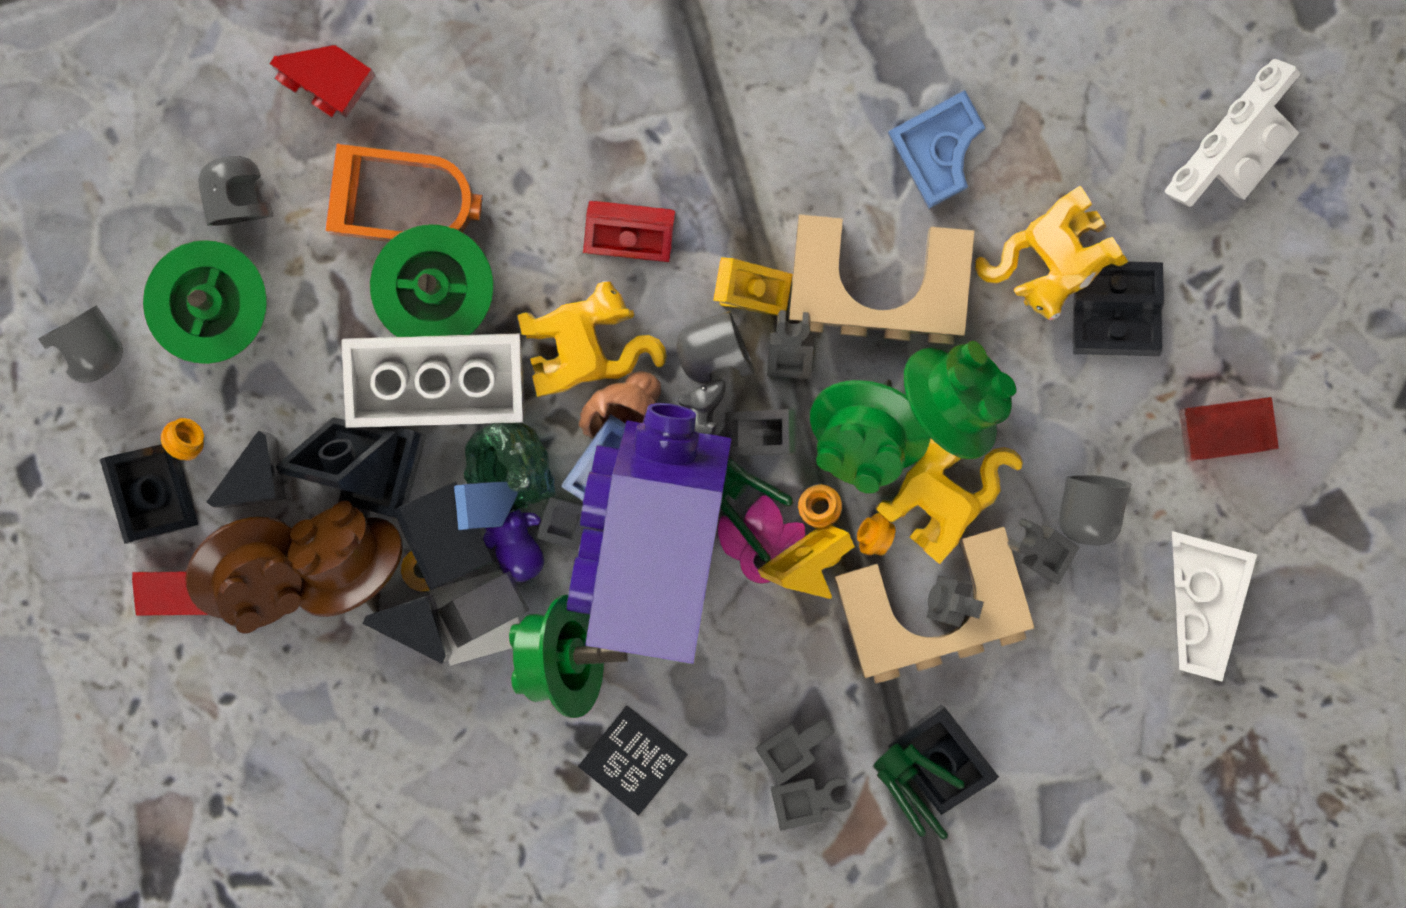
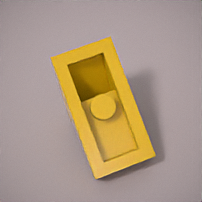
[713,257,793,316]
[758,525,855,599]

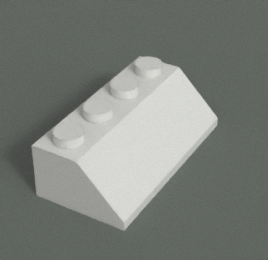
[341,334,525,428]

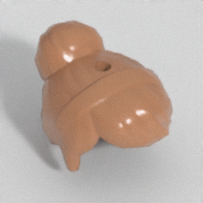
[578,371,661,439]

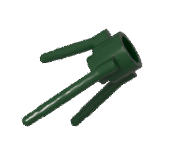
[720,457,793,563]
[873,743,965,840]

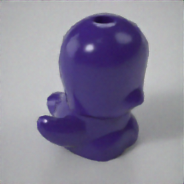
[483,509,545,583]

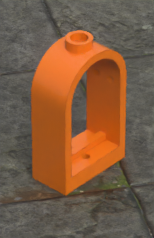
[325,144,483,242]

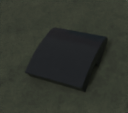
[1073,261,1164,356]

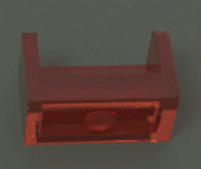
[1179,397,1279,462]

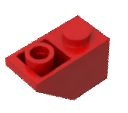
[269,45,375,118]

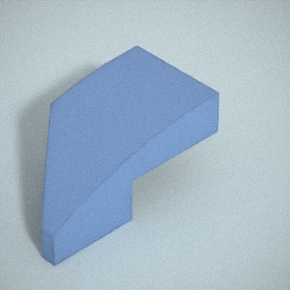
[454,481,520,530]

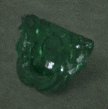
[464,423,556,512]

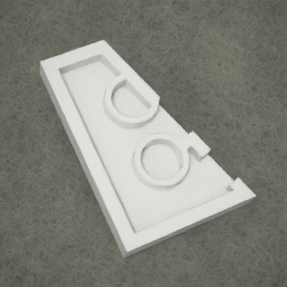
[1172,531,1257,682]

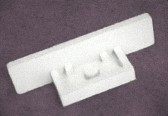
[1165,59,1300,207]

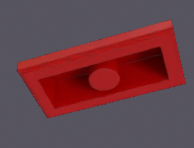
[583,201,675,262]
[132,571,208,616]

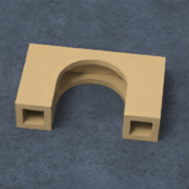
[788,214,974,345]
[834,527,1035,684]

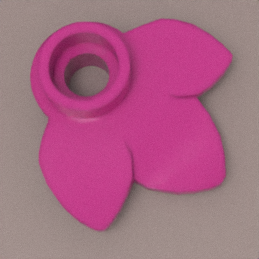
[718,496,805,584]

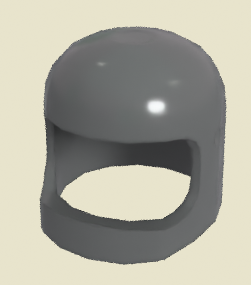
[198,156,273,226]
[38,305,123,383]
[676,311,755,384]
[1059,475,1132,546]

